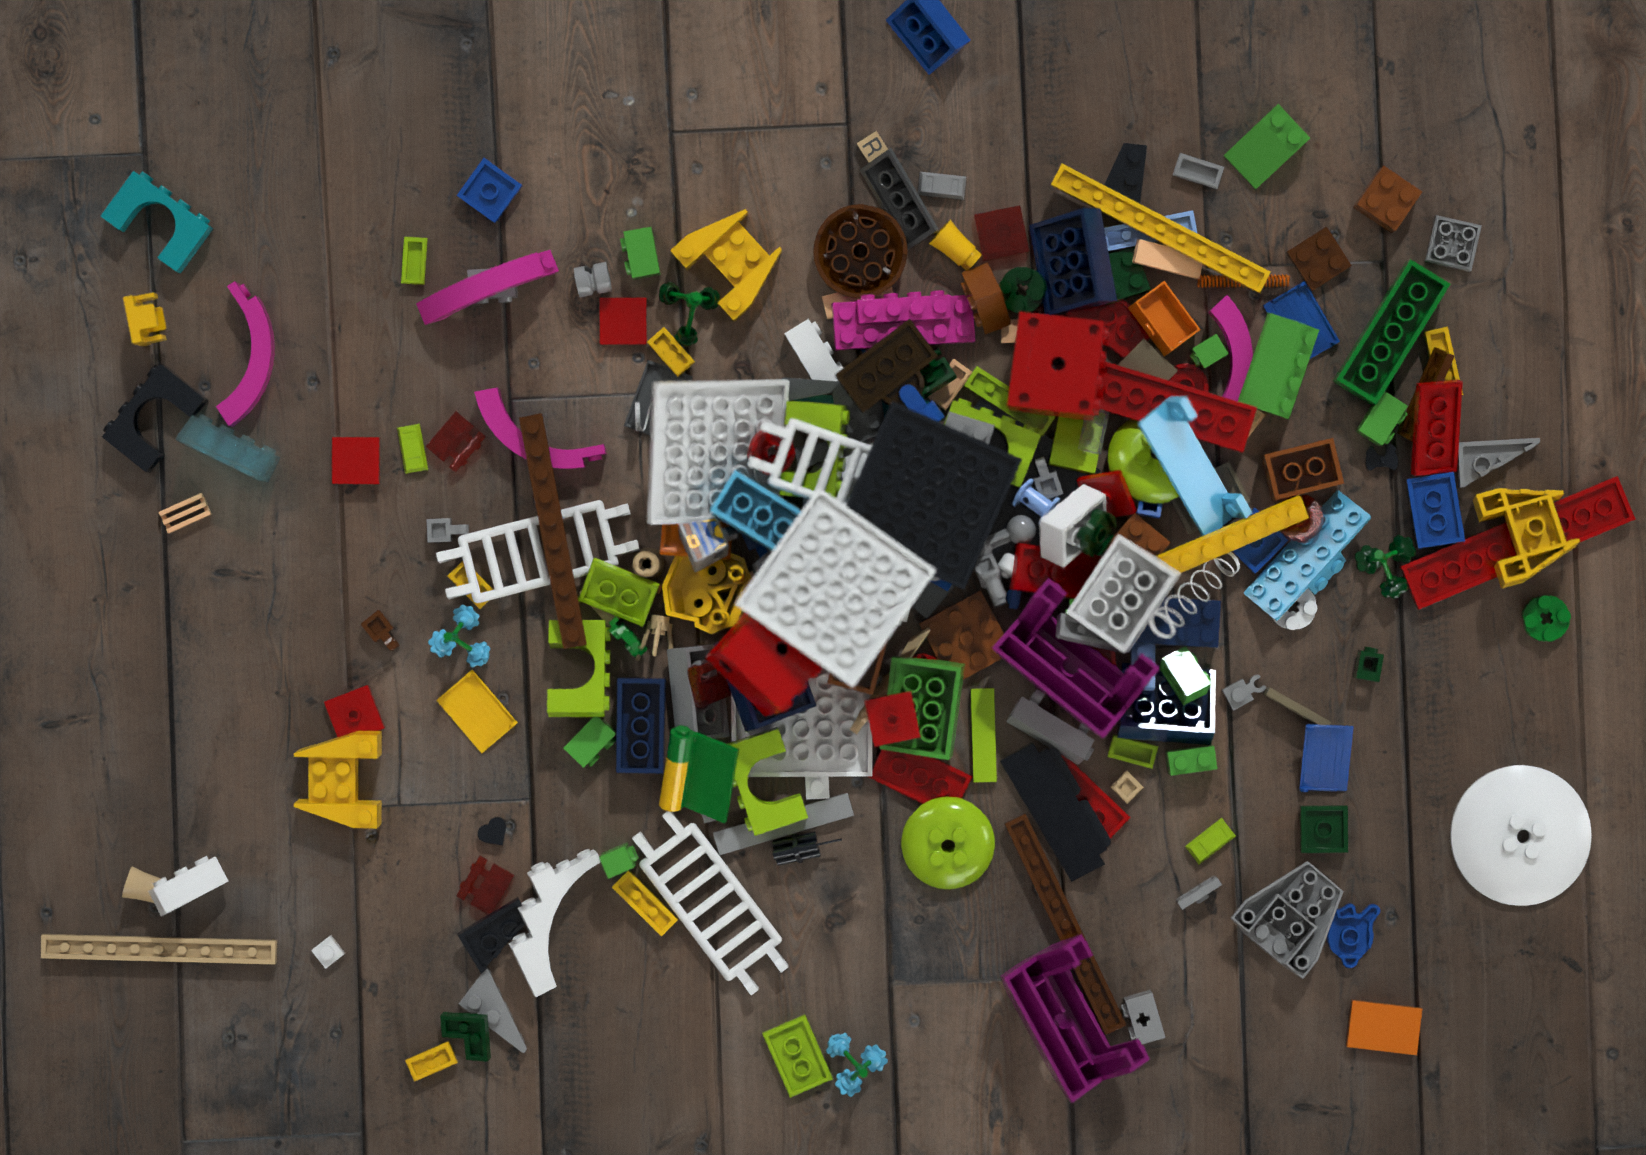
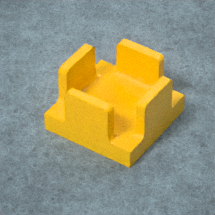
[123,293,167,346]

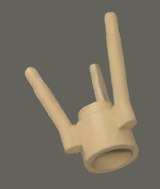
[636,615,674,661]

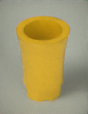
[929,219,982,271]

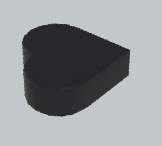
[478,817,506,845]

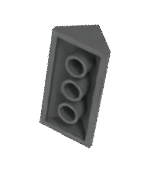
[860,148,939,250]

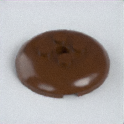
[813,204,907,299]

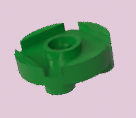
[1522,595,1571,642]
[609,616,648,657]

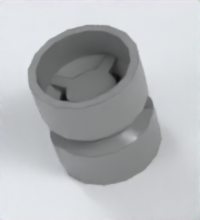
[574,262,612,297]

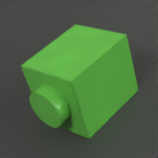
[1190,334,1229,370]

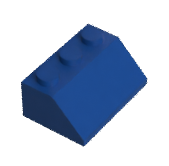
[886,0,971,75]

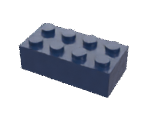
[1135,597,1221,648]
[616,677,666,773]

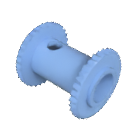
[1012,479,1060,524]

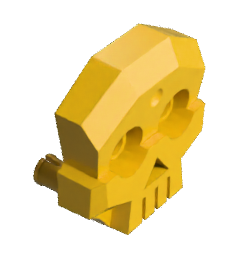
[662,553,753,635]

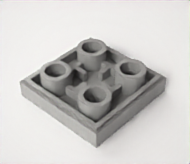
[1424,215,1482,272]

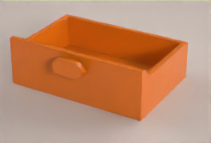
[1128,281,1201,356]

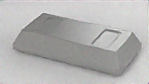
[1173,153,1224,189]
[918,172,966,200]

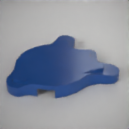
[1326,903,1380,968]

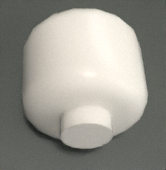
[998,553,1015,579]

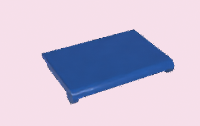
[1263,281,1340,359]
[1299,724,1354,792]

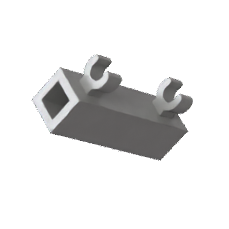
[1006,689,1095,765]

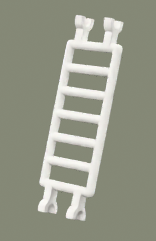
[747,419,871,505]
[436,500,640,603]
[632,811,789,995]

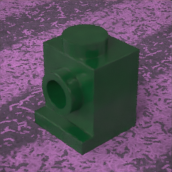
[1352,646,1384,682]

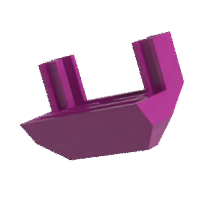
[992,578,1160,739]
[1000,934,1150,1103]

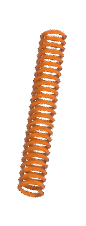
[1197,274,1290,288]

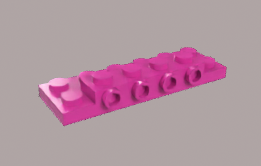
[832,290,975,351]

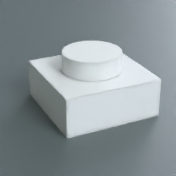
[805,777,830,799]
[311,935,345,969]

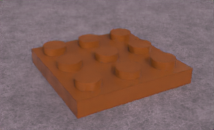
[919,590,1004,680]

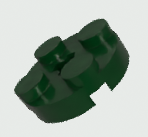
[999,267,1047,313]
[1077,509,1116,557]

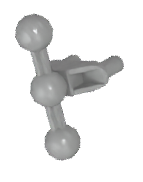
[930,515,1036,608]

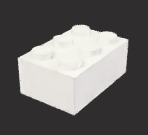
[1039,484,1106,568]

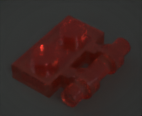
[425,411,486,472]
[456,855,515,915]

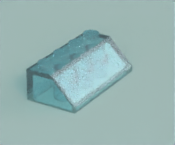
[175,414,281,482]

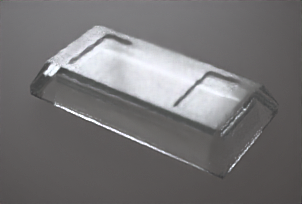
[1077,410,1109,455]

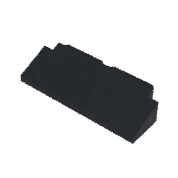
[1000,742,1111,882]

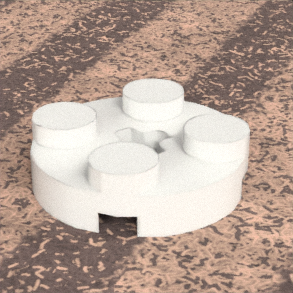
[1272,588,1317,630]

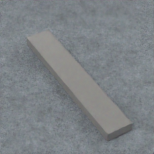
[713,793,854,855]

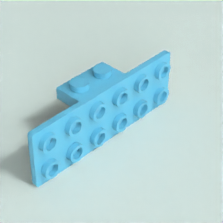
[1244,490,1371,621]

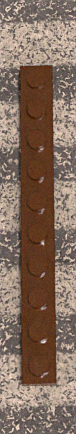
[519,413,587,649]
[1004,813,1127,1035]

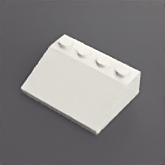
[1066,534,1181,653]

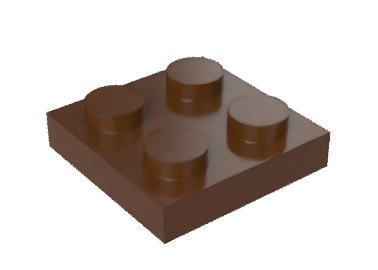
[1286,226,1352,292]

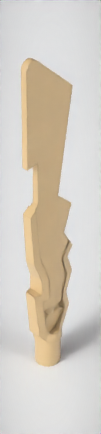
[850,628,930,734]

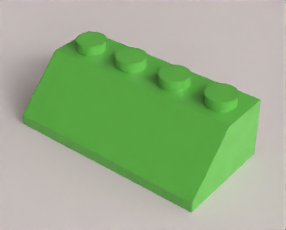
[1238,313,1319,419]

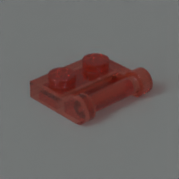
[687,662,731,708]

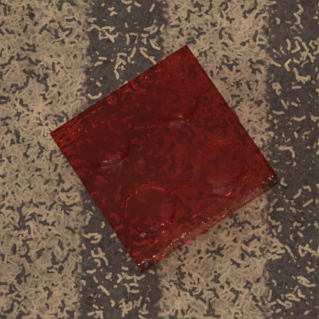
[974,205,1029,261]

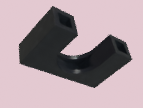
[102,363,208,473]

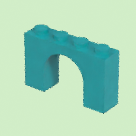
[100,171,214,274]

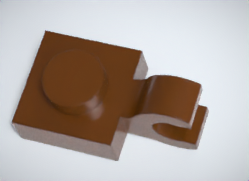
[361,610,400,651]

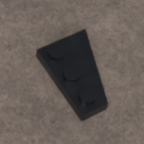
[1104,143,1147,204]
[457,897,525,974]

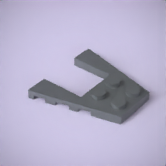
[781,377,884,467]

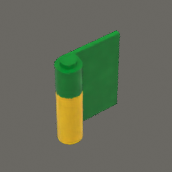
[659,725,739,824]

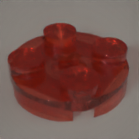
[1280,495,1325,543]

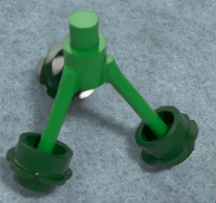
[659,282,720,347]

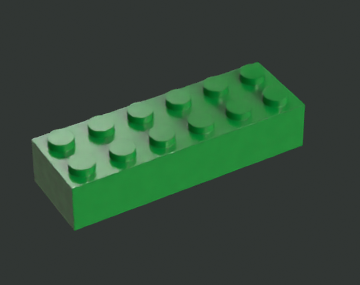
[1332,259,1451,406]

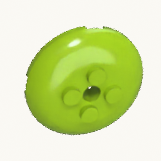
[1107,419,1179,504]
[901,797,995,889]

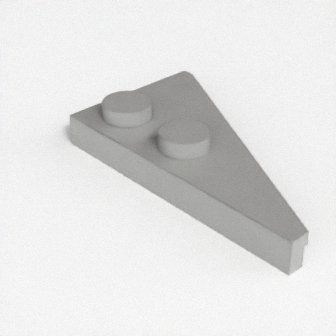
[1458,438,1540,488]
[459,968,527,1054]

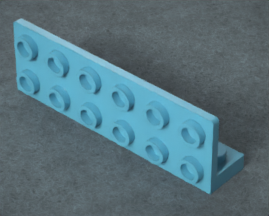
[1138,396,1252,536]

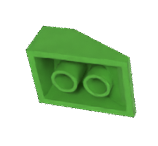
[1224,104,1310,190]

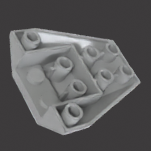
[1231,861,1344,979]

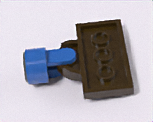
[834,319,945,423]

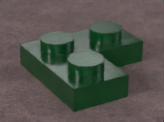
[440,1012,491,1062]

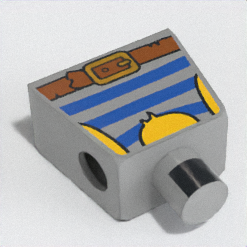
[679,517,738,572]

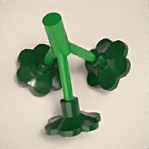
[1354,535,1416,599]

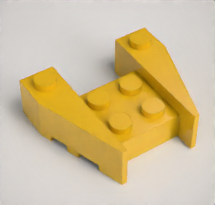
[670,209,782,322]
[1473,488,1580,589]
[294,731,382,829]

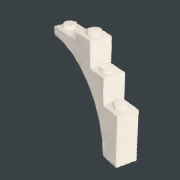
[508,849,601,997]

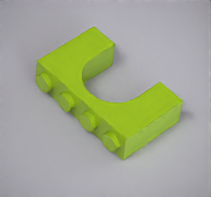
[944,398,1041,488]
[779,400,850,498]
[547,620,611,717]
[727,727,808,836]

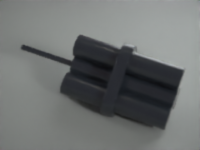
[772,831,842,865]

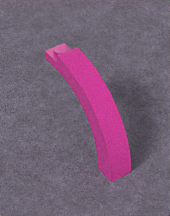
[416,250,559,325]
[216,281,275,427]
[1208,295,1253,401]
[474,388,607,469]

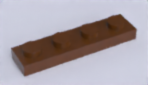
[1397,347,1455,441]

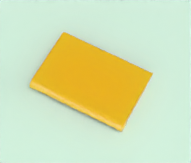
[436,669,518,753]

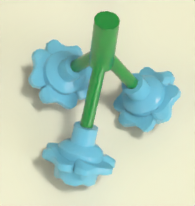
[428,604,490,668]
[826,1033,888,1097]

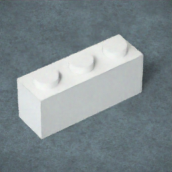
[784,319,843,381]
[148,856,228,916]

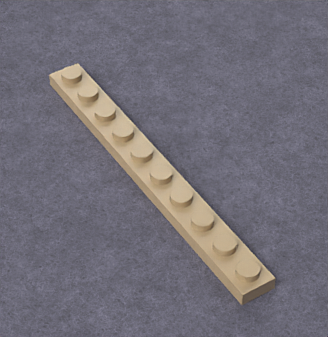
[41,934,277,964]

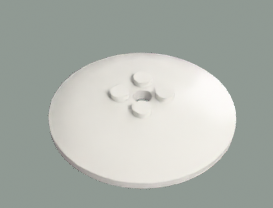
[1450,765,1591,906]

